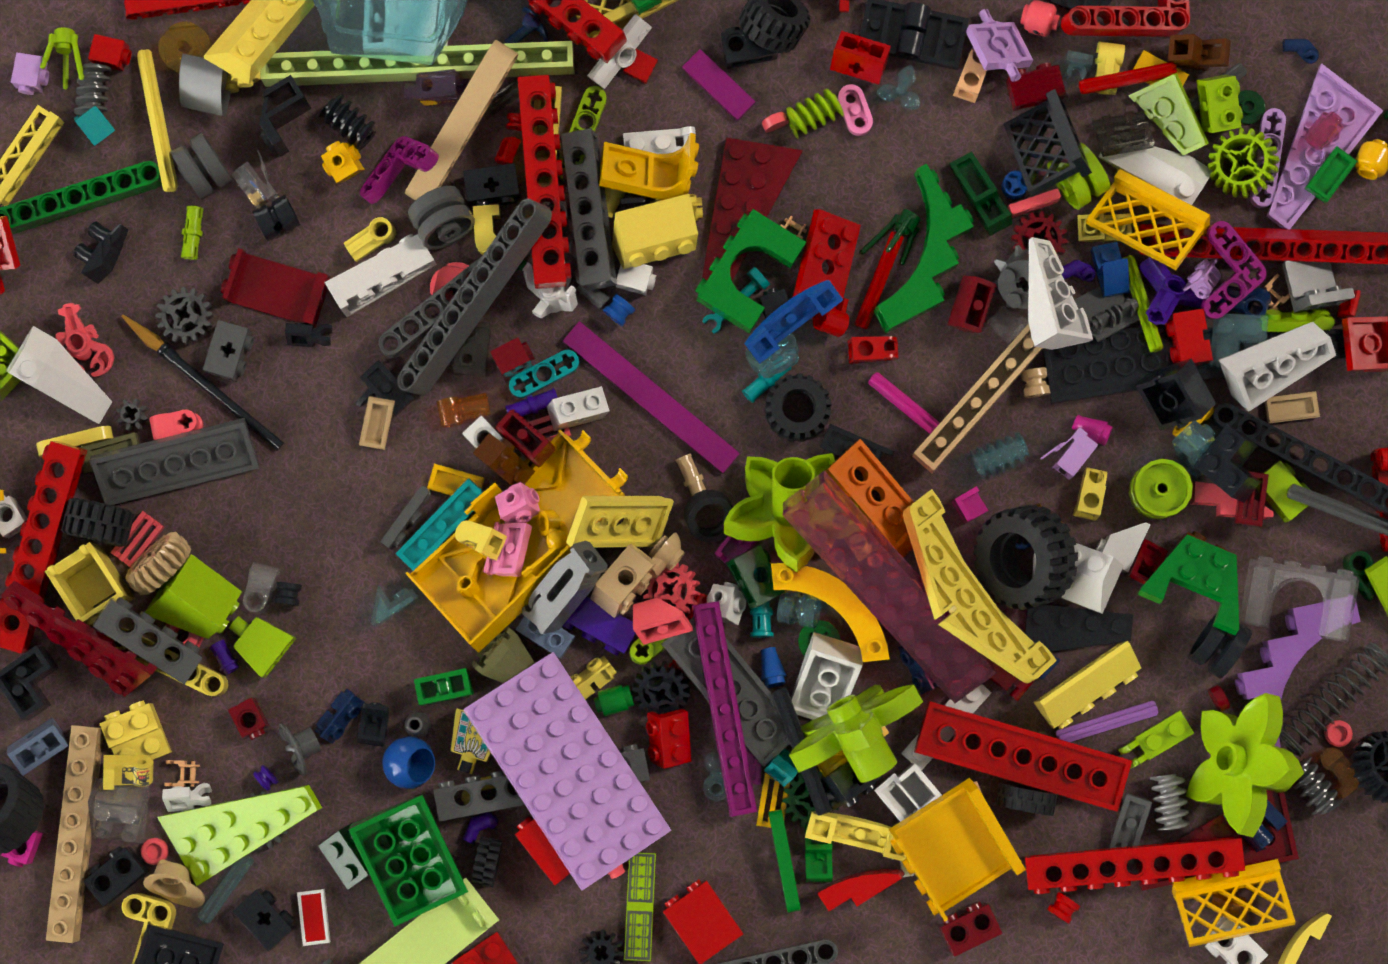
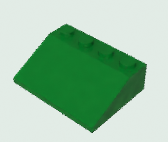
[348,794,468,926]

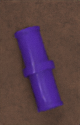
[505,388,558,417]

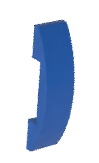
[744,280,843,364]

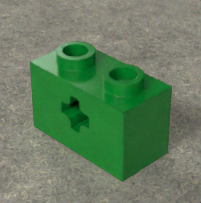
[414,668,474,706]

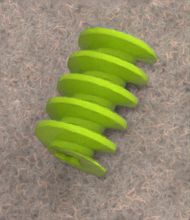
[786,88,844,139]

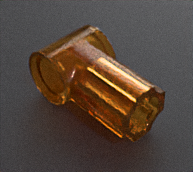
[436,393,491,428]

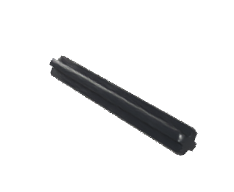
[773,688,832,816]

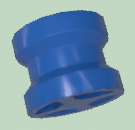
[1001,171,1027,200]
[603,294,636,327]

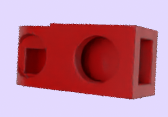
[847,336,899,364]

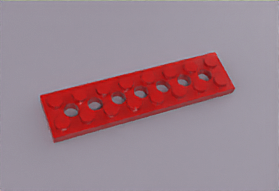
[914,701,1132,812]

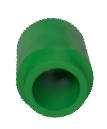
[594,684,634,717]

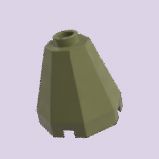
[471,626,535,683]

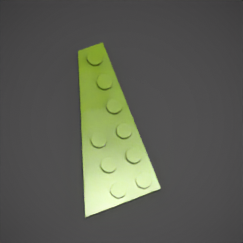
[157,785,322,886]

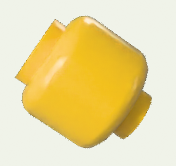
[1355,139,1388,180]

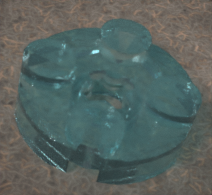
[746,333,799,378]

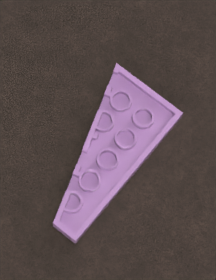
[1266,63,1383,229]

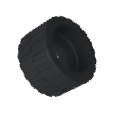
[0,763,44,854]

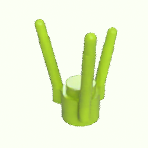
[40,28,84,90]

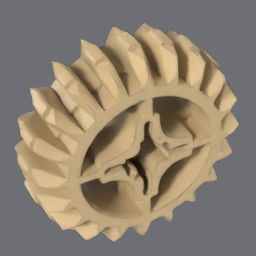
[125,532,191,595]

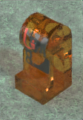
[1316,748,1359,798]

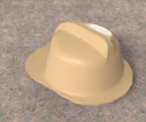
[143,859,205,908]

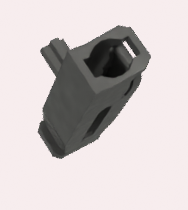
[522,541,608,635]

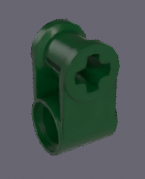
[1342,551,1376,602]

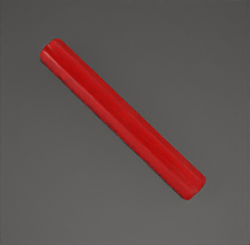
[1079,62,1177,95]
[855,231,904,329]

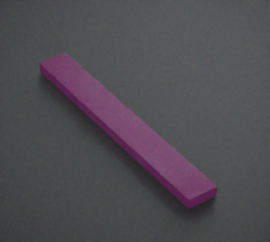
[563,321,740,474]
[692,601,757,817]

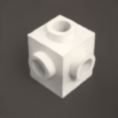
[707,582,746,625]

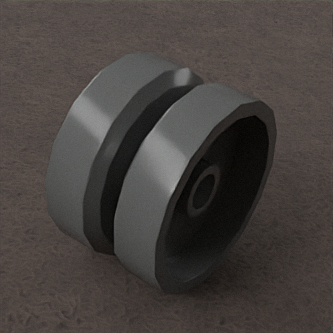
[170,132,233,200]
[408,186,475,249]

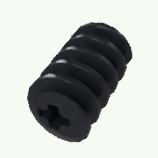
[319,94,376,150]

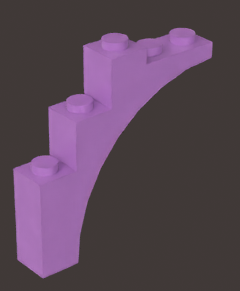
[1235,596,1361,747]

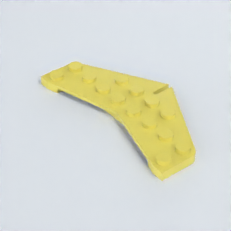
[903,489,1057,683]

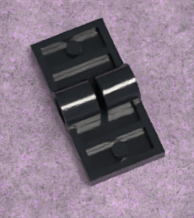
[860,0,969,70]

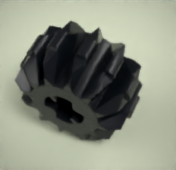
[579,929,624,964]

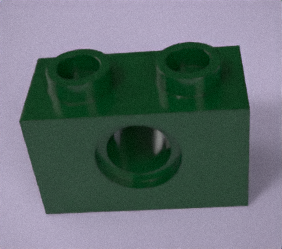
[726,545,785,609]

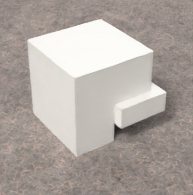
[874,763,942,822]

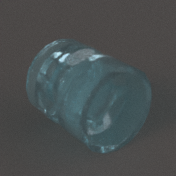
[777,590,822,629]

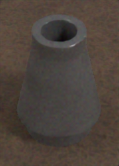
[405,712,431,738]

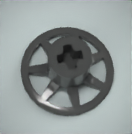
[278,723,321,776]

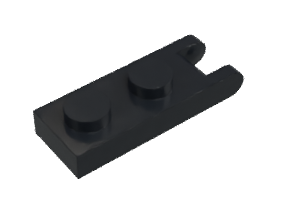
[819,424,895,461]

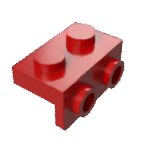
[646,709,692,769]

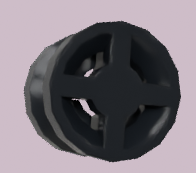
[273,582,302,606]

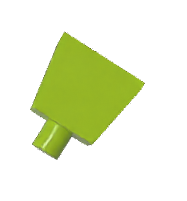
[229,616,297,678]

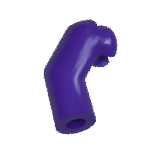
[462,812,498,844]

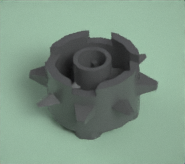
[993,245,1029,309]

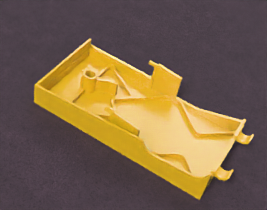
[405,429,628,653]

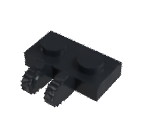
[355,360,415,416]

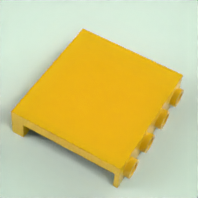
[888,778,1026,921]

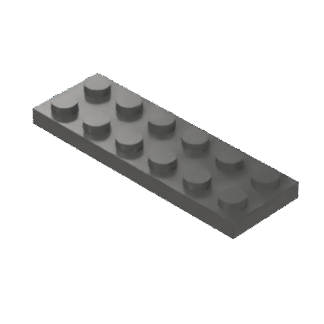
[90,418,259,505]
[661,616,791,767]

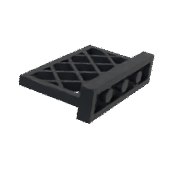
[1003,89,1092,197]

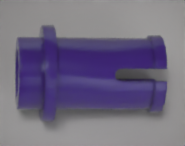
[209,640,239,675]

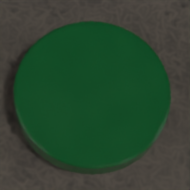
[1238,90,1265,125]

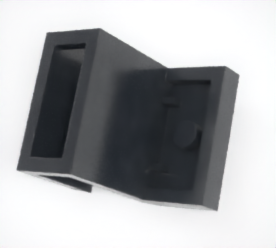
[259,75,312,157]

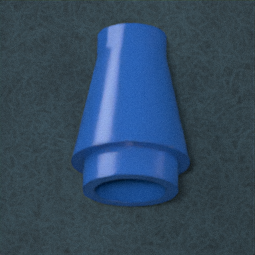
[760,647,787,688]

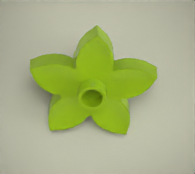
[724,453,865,572]
[789,684,923,783]
[1186,693,1304,837]

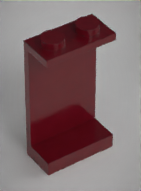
[221,248,331,328]

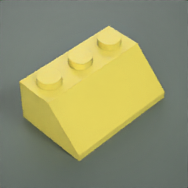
[612,194,698,269]

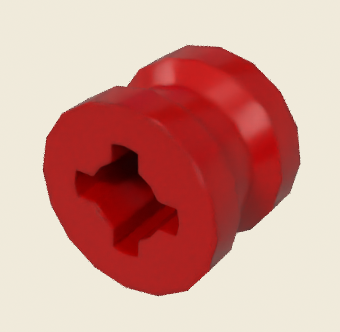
[1047,892,1081,924]

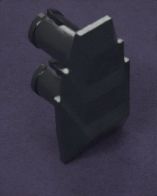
[73,221,128,284]

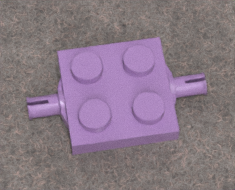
[966,9,1033,82]

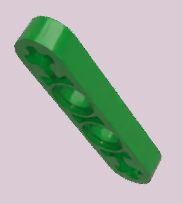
[768,809,801,913]

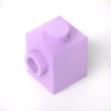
[11,52,49,95]

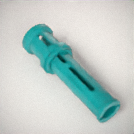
[750,569,774,638]

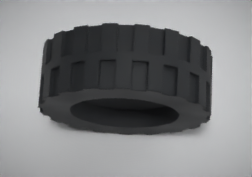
[995,783,1057,816]

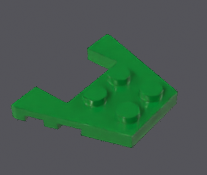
[1138,534,1239,635]

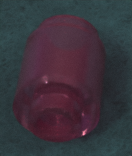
[1305,111,1344,151]

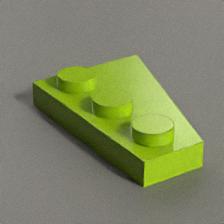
[1128,73,1209,155]

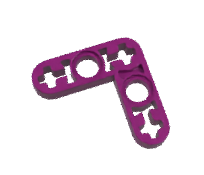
[360,136,439,204]
[1200,221,1266,319]

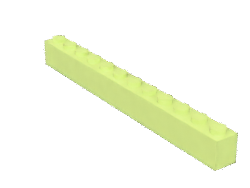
[260,41,575,87]

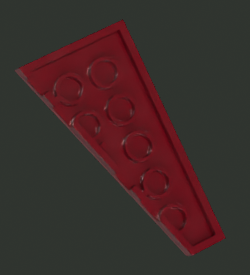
[702,137,803,282]
[1135,790,1299,891]

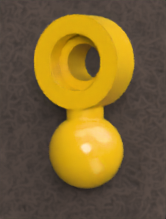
[537,509,567,551]

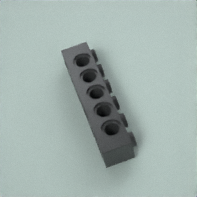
[559,128,617,291]

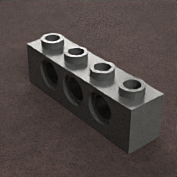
[93,597,203,685]

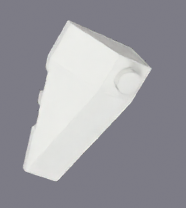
[1098,135,1213,205]

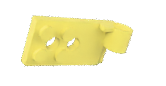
[566,496,674,548]

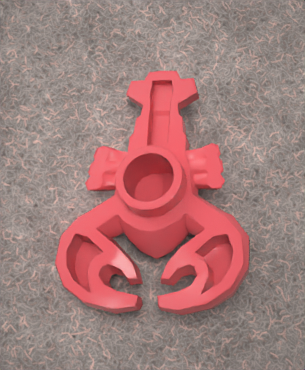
[56,303,115,377]

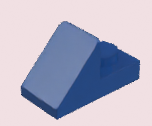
[1090,242,1129,298]

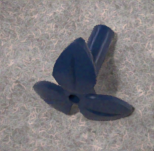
[504,7,548,43]

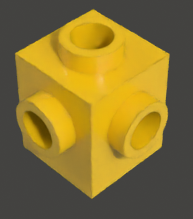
[321,141,365,183]

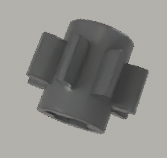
[116,398,149,431]

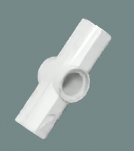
[587,14,652,89]

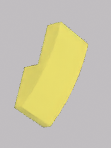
[1077,213,1132,242]

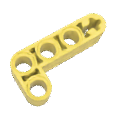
[122,893,176,964]

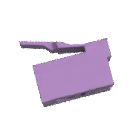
[1040,427,1098,480]

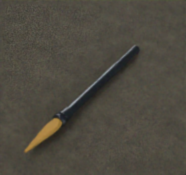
[121,315,284,451]

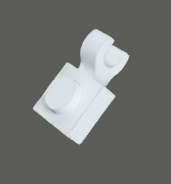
[162,783,212,812]

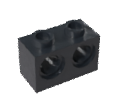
[721,27,778,69]
[83,846,150,907]

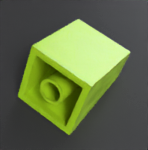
[145,554,242,639]

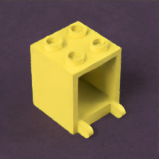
[45,542,135,627]

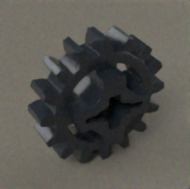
[632,661,690,715]

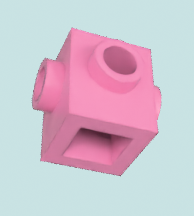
[495,482,540,523]

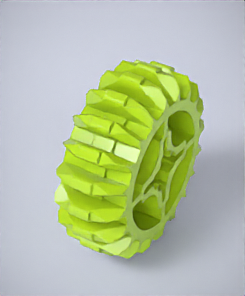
[1208,128,1280,198]

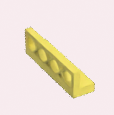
[0,105,65,206]

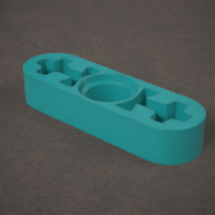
[509,350,579,398]

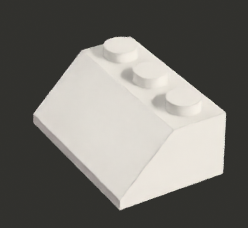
[1032,543,1124,614]

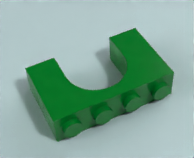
[695,209,806,334]

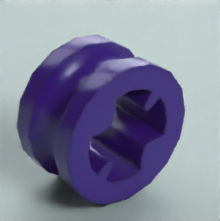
[253,765,278,791]

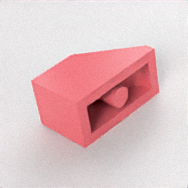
[633,598,693,645]

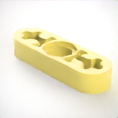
[36,426,113,457]

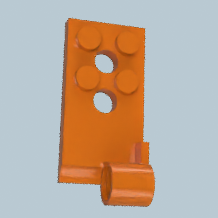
[823,439,914,566]

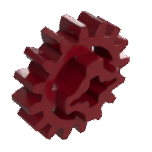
[1010,211,1068,258]

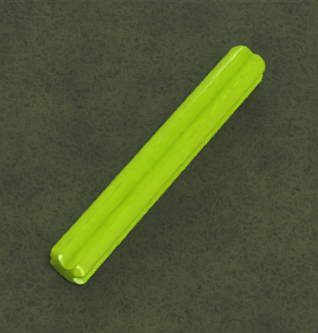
[1122,255,1163,352]

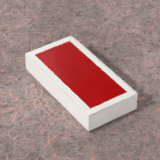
[297,889,331,946]

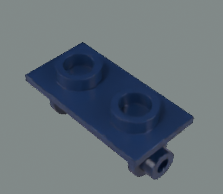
[898,638,942,695]
[314,689,365,744]

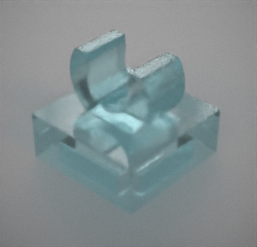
[1063,50,1094,81]

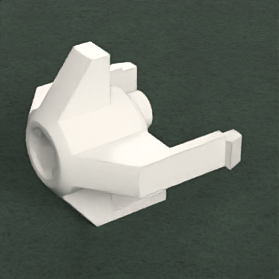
[522,263,578,318]

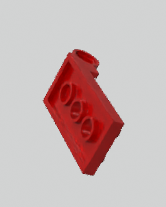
[792,209,861,337]

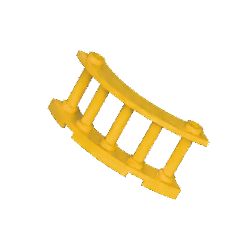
[771,563,890,662]

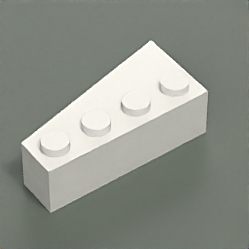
[325,234,437,317]
[1219,322,1336,412]

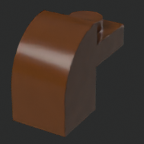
[1168,34,1231,71]

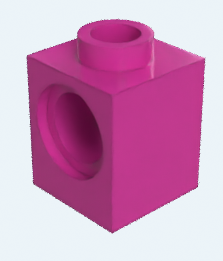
[1,831,43,867]

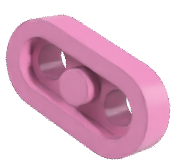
[838,84,873,136]

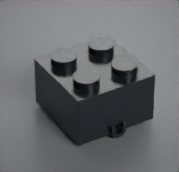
[1136,358,1216,431]

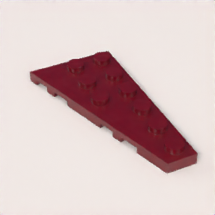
[1,580,158,697]

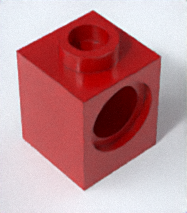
[88,34,132,71]

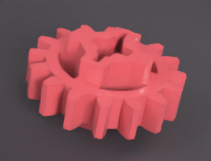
[643,563,701,614]

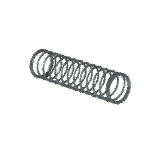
[1279,642,1388,757]

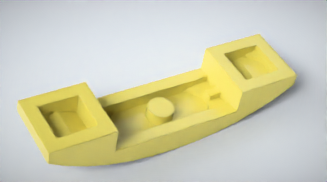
[805,811,905,861]
[1278,912,1332,964]

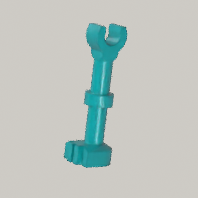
[702,267,770,334]

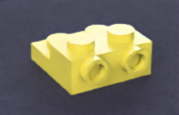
[99,700,172,760]

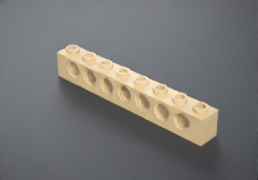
[46,725,104,943]

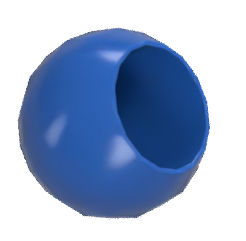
[382,736,435,789]

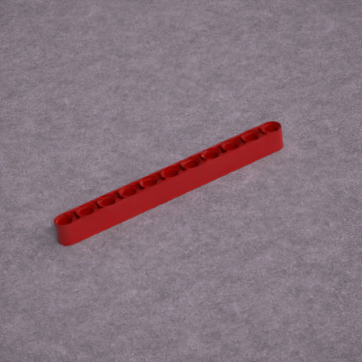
[1134,224,1388,264]

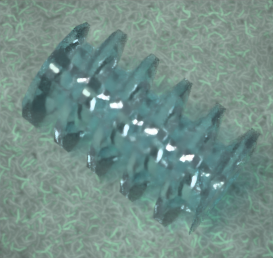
[970,431,1029,480]

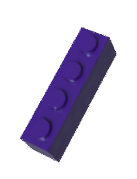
[552,592,636,656]

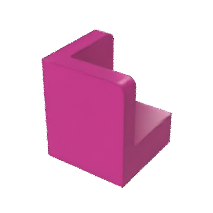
[952,486,988,524]

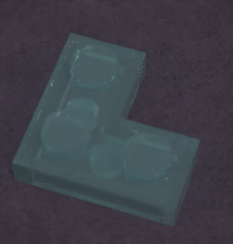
[1210,314,1268,367]

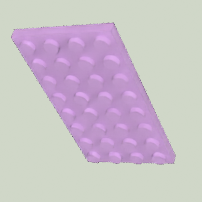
[463,652,672,891]

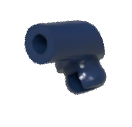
[1283,39,1319,64]

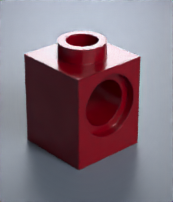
[228,697,270,740]

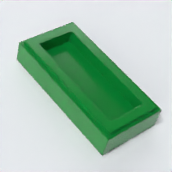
[1304,146,1358,204]

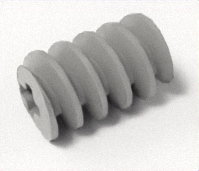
[1150,774,1191,830]

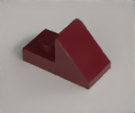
[1126,538,1168,584]

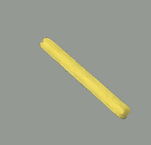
[137,49,178,192]

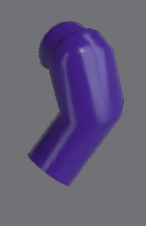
[1062,260,1096,282]

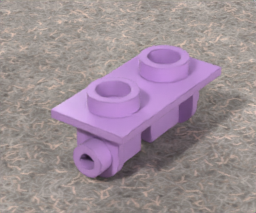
[1183,258,1221,299]

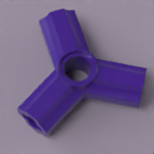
[1139,257,1210,325]

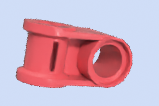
[149,410,203,440]

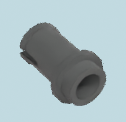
[577,285,610,310]

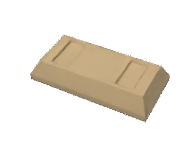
[1265,391,1320,424]
[359,396,395,450]

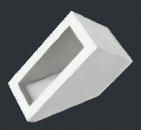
[1095,522,1150,573]

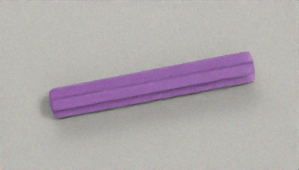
[1056,700,1158,742]

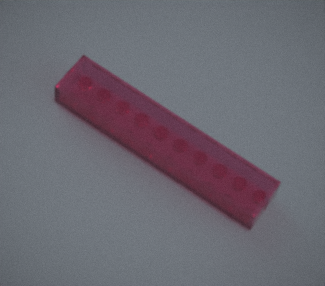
[783,471,997,704]

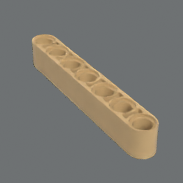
[405,40,519,201]

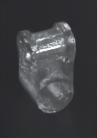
[243,562,280,615]

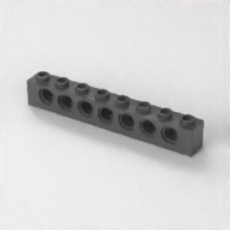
[433,744,650,822]

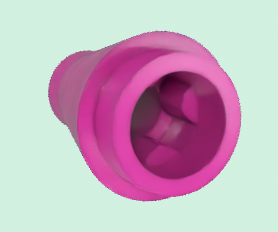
[1072,415,1113,446]

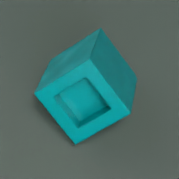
[74,106,115,146]
[764,749,798,787]

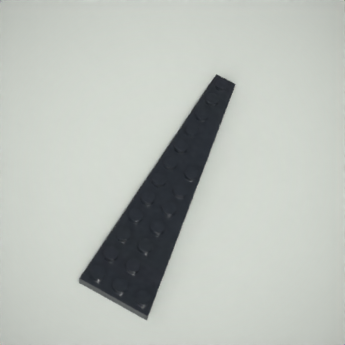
[1042,327,1346,404]

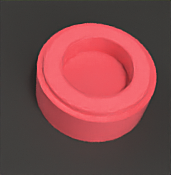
[762,112,789,133]
[1324,720,1353,747]
[141,838,169,865]

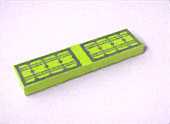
[624,852,656,961]

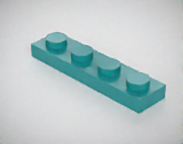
[395,478,484,571]

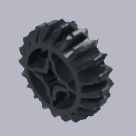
[1350,731,1388,803]

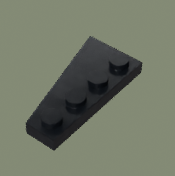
[1024,605,1133,652]

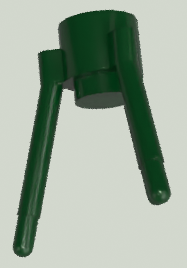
[860,209,921,265]

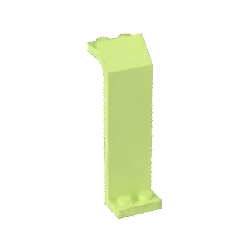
[359,878,499,964]

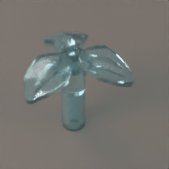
[877,65,920,110]

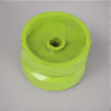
[1047,142,1110,210]
[1129,459,1193,520]

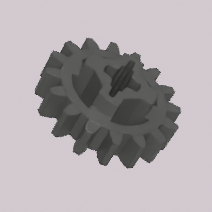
[155,287,214,345]

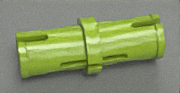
[181,206,204,260]

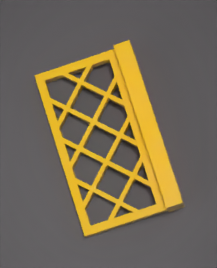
[1086,169,1210,270]
[1172,859,1296,947]

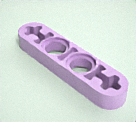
[1249,108,1286,208]

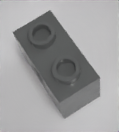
[203,320,254,382]

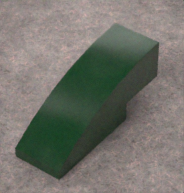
[949,151,1012,236]

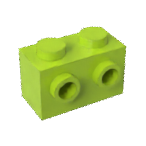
[1196,75,1243,133]

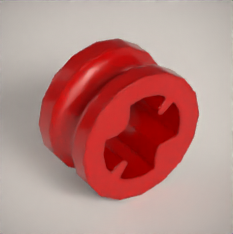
[506,113,522,131]

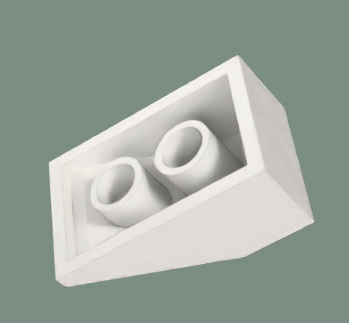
[791,632,863,720]

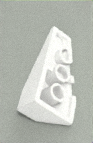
[1028,237,1093,350]
[6,326,112,424]

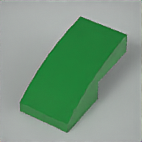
[805,825,833,882]

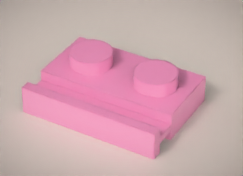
[483,522,532,577]

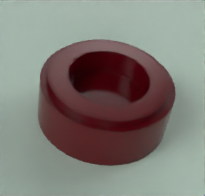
[1208,685,1230,712]

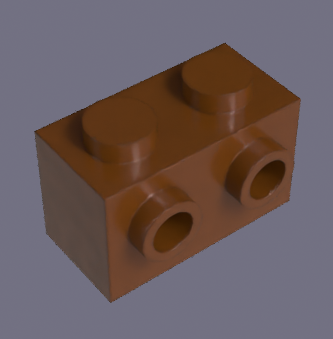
[473,433,535,485]

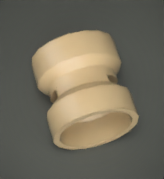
[1021,367,1050,398]

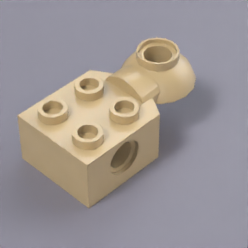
[590,532,685,619]

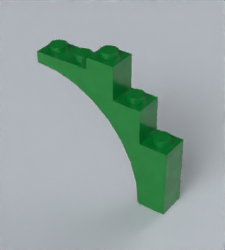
[874,164,974,334]

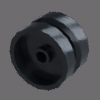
[1188,613,1252,679]

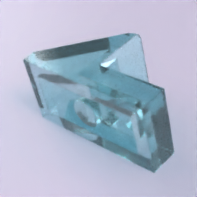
[370,585,420,627]

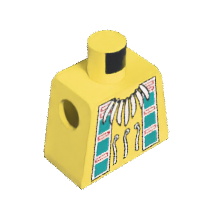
[451,708,492,774]

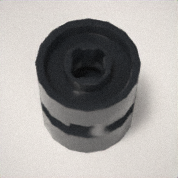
[252,195,300,241]

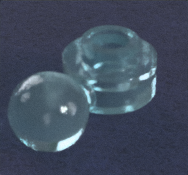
[703,751,726,801]

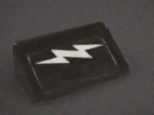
[483,77,519,119]

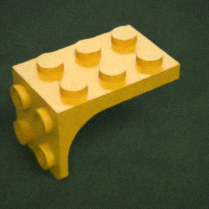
[599,133,699,200]

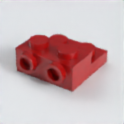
[1342,316,1388,372]
[452,931,519,964]

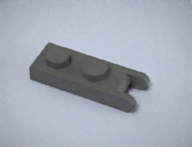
[380,486,431,549]
[1106,793,1152,869]

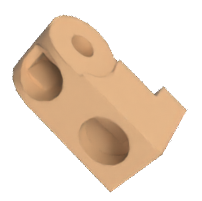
[953,48,987,103]

